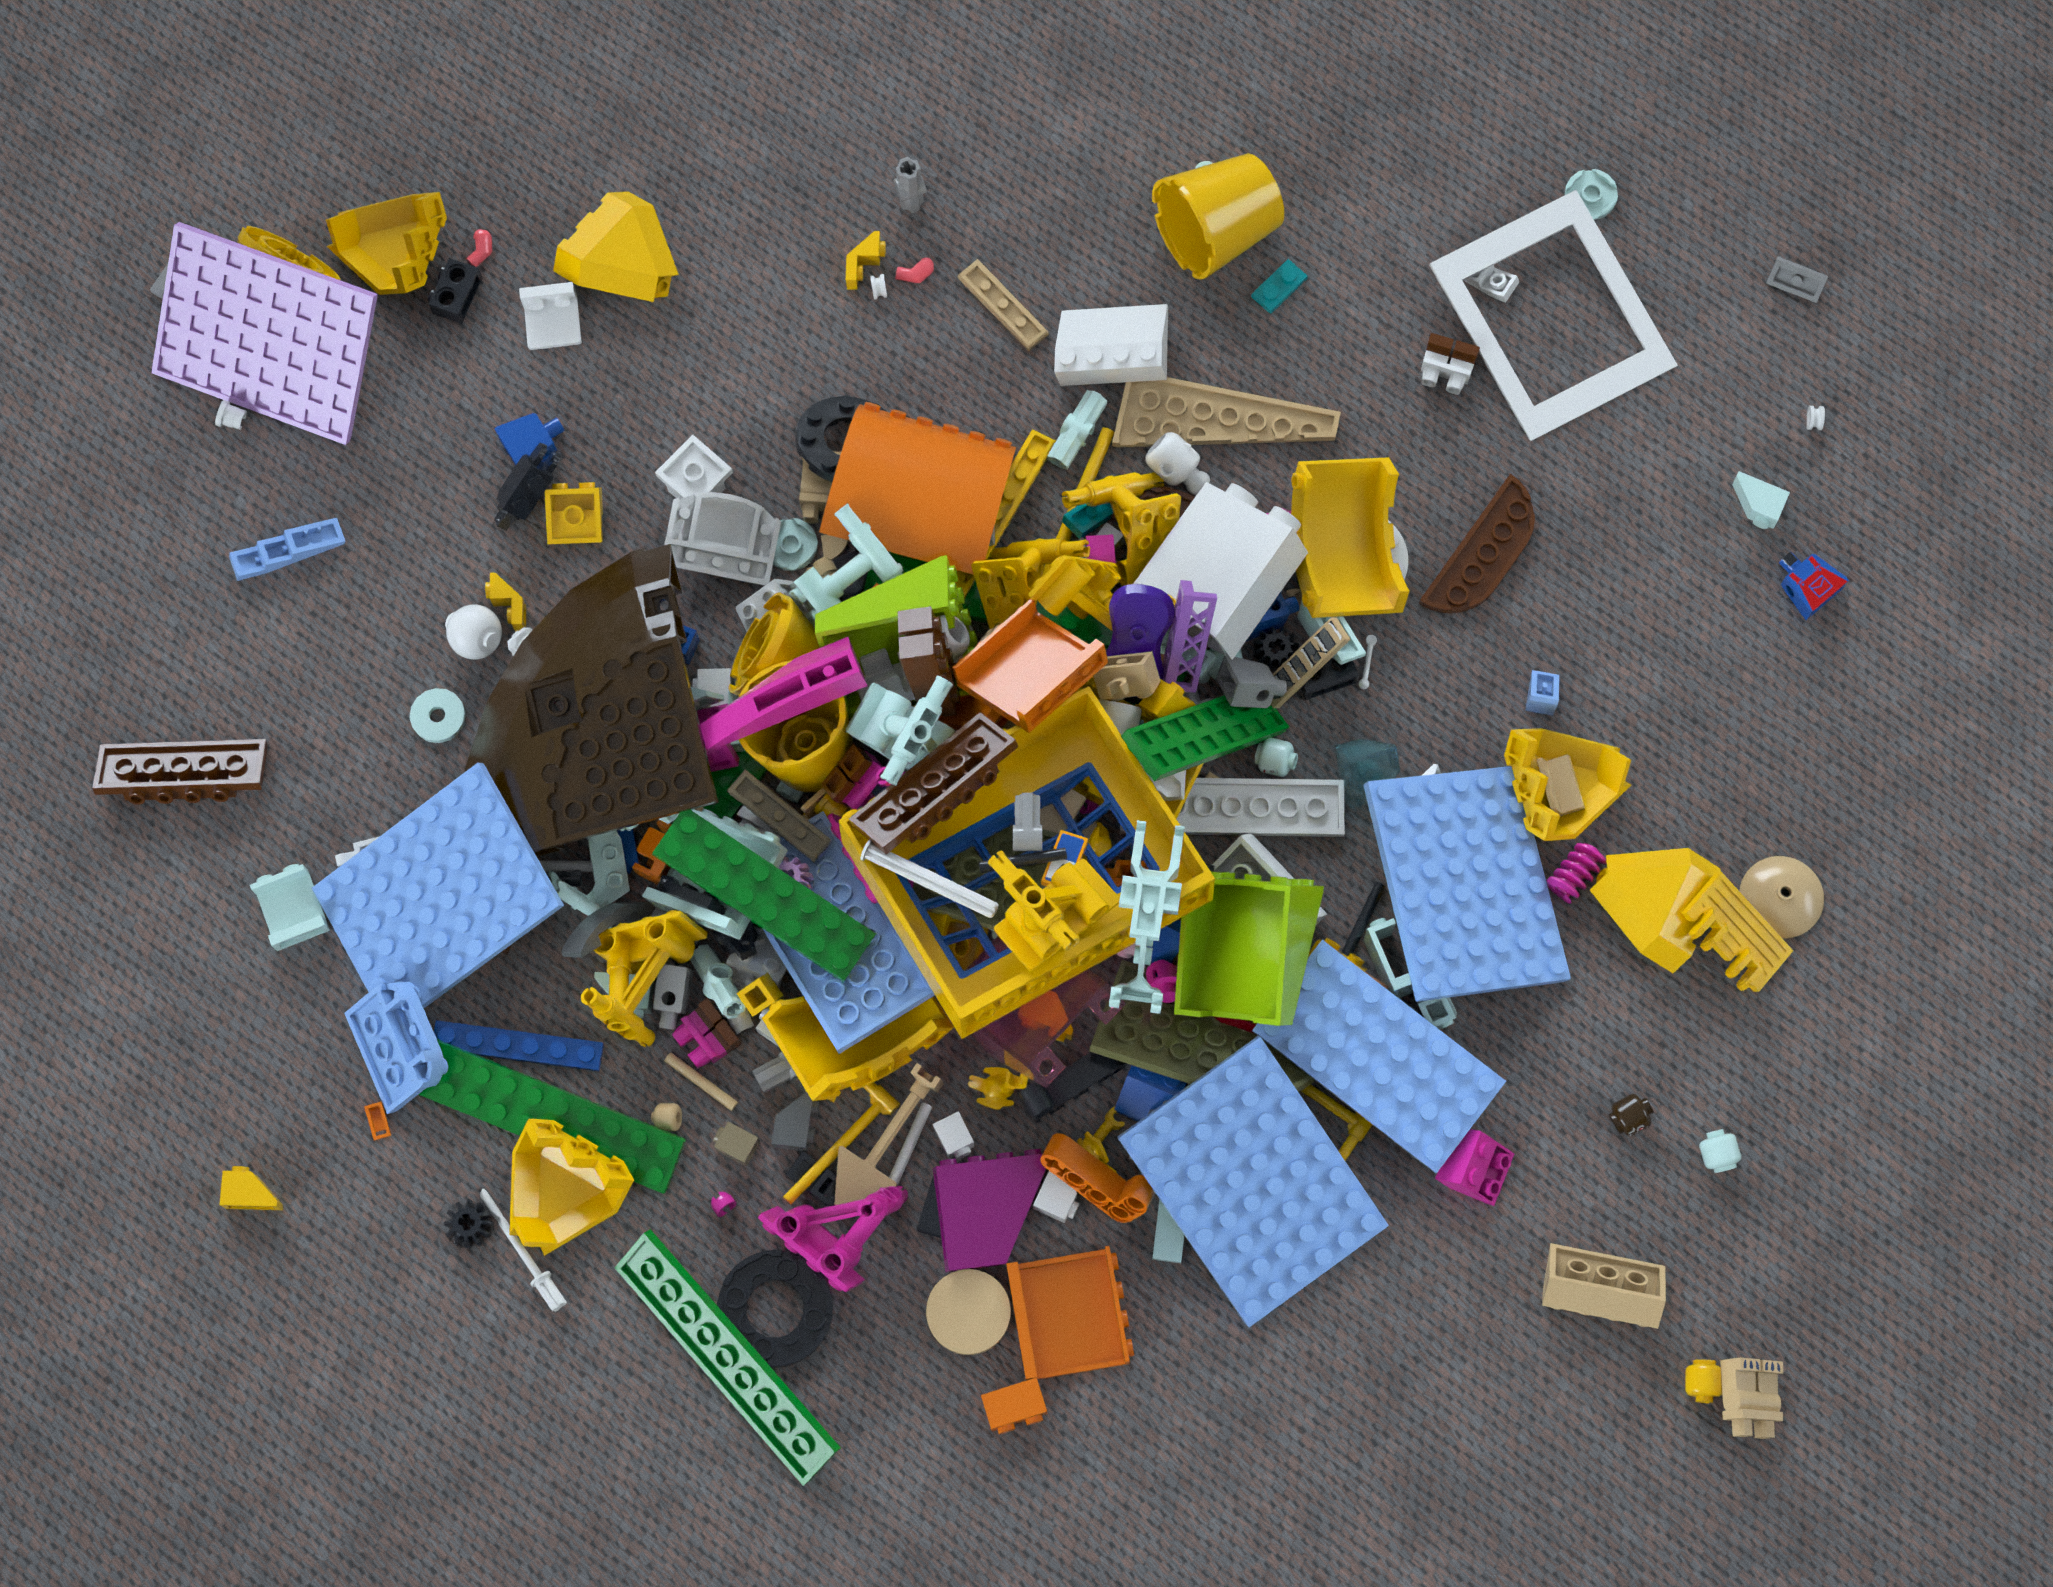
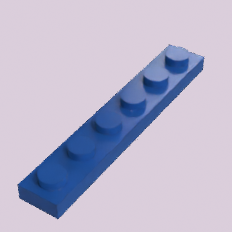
[434,1020,604,1072]

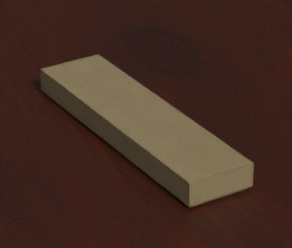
[727,770,832,863]

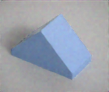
[1525,670,1559,716]

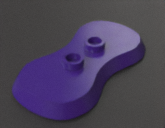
[1106,584,1175,698]

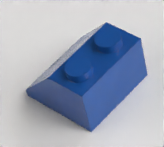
[1114,1065,1188,1121]

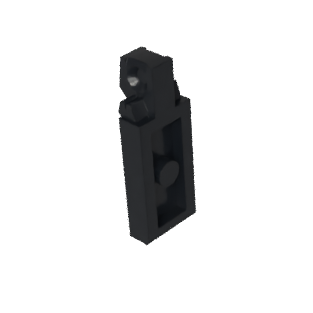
[655,875,727,915]

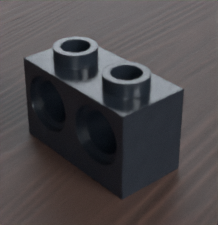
[428,258,483,324]
[1301,658,1359,701]

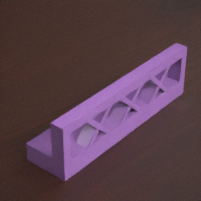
[1162,580,1217,693]

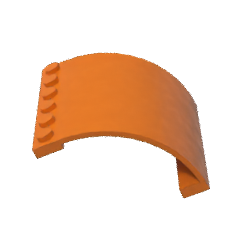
[819,402,1016,575]

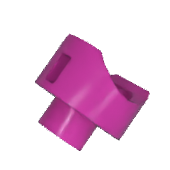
[1146,960,1177,1003]

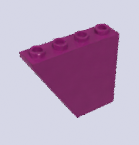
[933,1149,1046,1272]

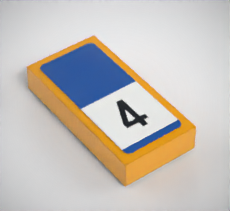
[1041,830,1089,886]

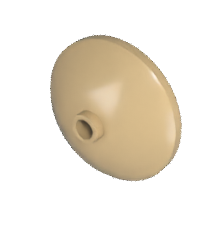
[1739,856,1824,939]

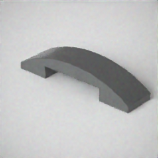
[561,901,656,958]

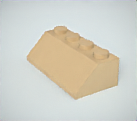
[1542,1243,1666,1329]

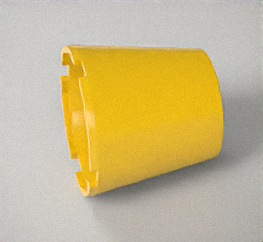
[1152,153,1284,280]
[739,661,853,792]

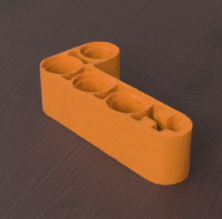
[1040,1133,1155,1223]

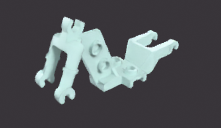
[548,813,679,929]
[1109,820,1184,1014]

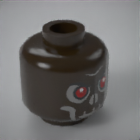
[1609,1094,1654,1136]

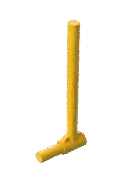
[783,1082,900,1205]
[1301,1085,1372,1161]

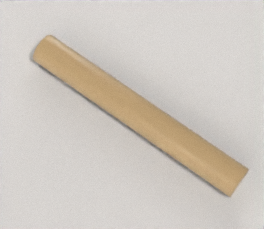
[664,1053,739,1111]

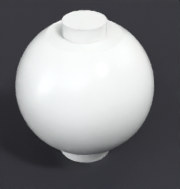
[445,605,502,660]

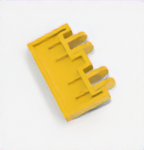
[1681,872,1793,992]

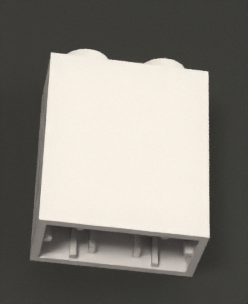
[1134,482,1308,660]

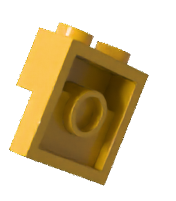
[545,482,603,544]

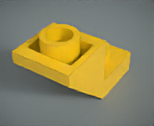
[845,231,886,290]
[485,573,526,632]

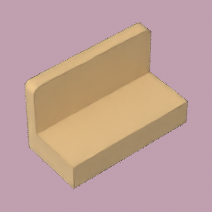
[1537,754,1585,816]

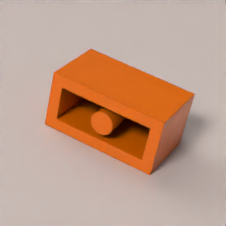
[981,1377,1047,1434]

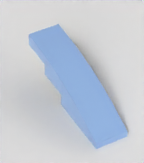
[229,518,345,581]

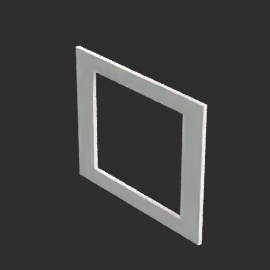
[1429,190,1678,441]

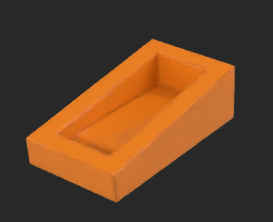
[364,1101,391,1141]

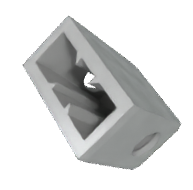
[1216,656,1287,708]
[653,964,694,1030]

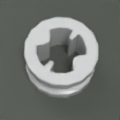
[870,274,887,300]
[1807,406,1825,430]

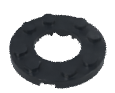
[795,395,887,482]
[717,1250,833,1368]

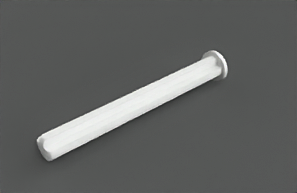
[860,839,998,918]

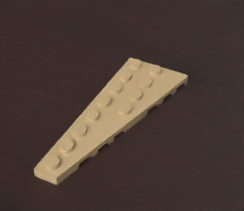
[1112,377,1341,447]

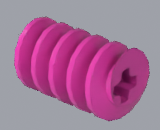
[1546,843,1607,904]

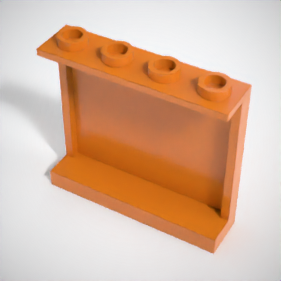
[952,599,1108,733]
[1006,1246,1134,1381]

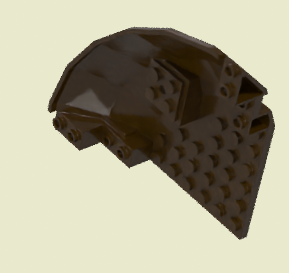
[465,544,718,857]

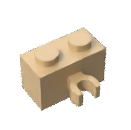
[1093,651,1161,701]

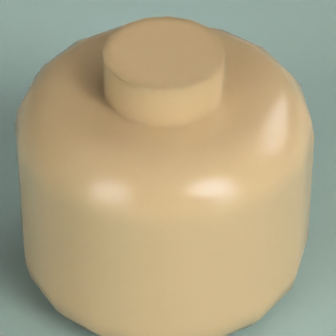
[651,1103,682,1132]

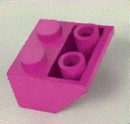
[1435,1129,1514,1206]

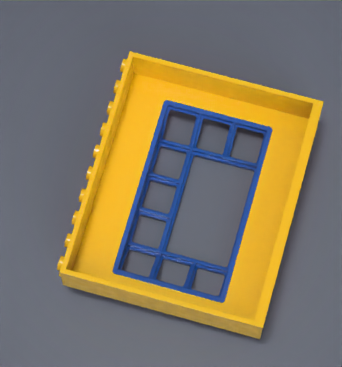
[838,686,1215,1039]

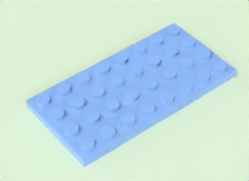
[762,811,935,1054]
[1252,940,1506,1173]

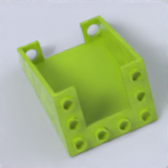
[815,555,978,719]
[1174,872,1324,1026]

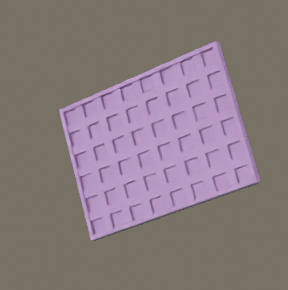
[152,222,378,445]

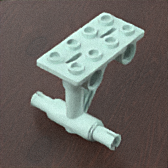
[789,503,903,626]
[846,676,955,786]

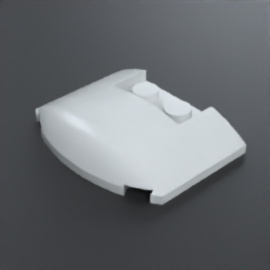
[664,492,781,586]

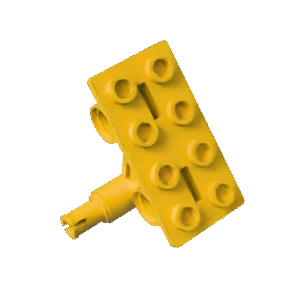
[1062,472,1181,586]
[971,538,1090,629]
[1028,555,1176,631]
[988,851,1120,971]
[581,910,707,1047]

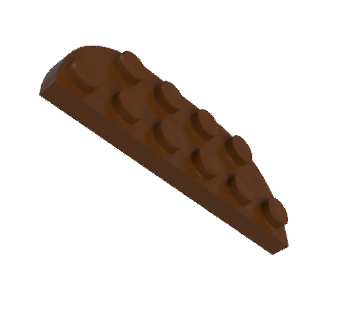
[1419,474,1535,613]

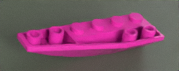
[700,637,867,752]

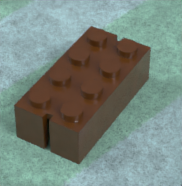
[898,606,960,717]

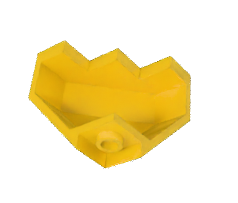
[326,192,447,295]
[553,192,679,302]
[1504,728,1631,841]
[1590,848,1721,973]
[509,1119,634,1256]

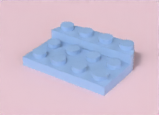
[344,982,448,1114]

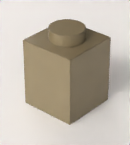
[713,1122,760,1167]

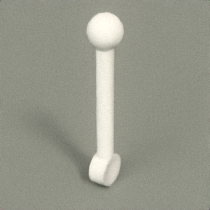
[1359,635,1377,689]

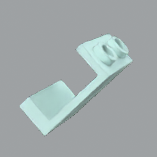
[250,864,330,951]
[1363,918,1414,998]

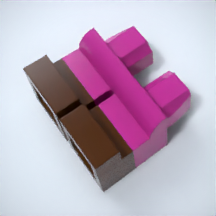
[821,744,885,810]
[672,998,741,1069]

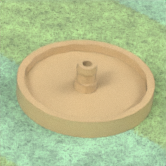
[926,1269,1011,1355]

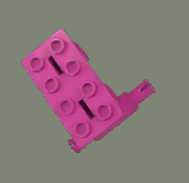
[758,1186,908,1292]

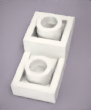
[1464,265,1519,303]

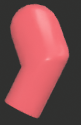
[466,229,492,267]
[895,258,934,283]

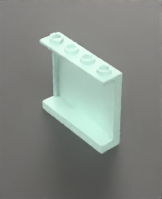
[642,809,788,940]

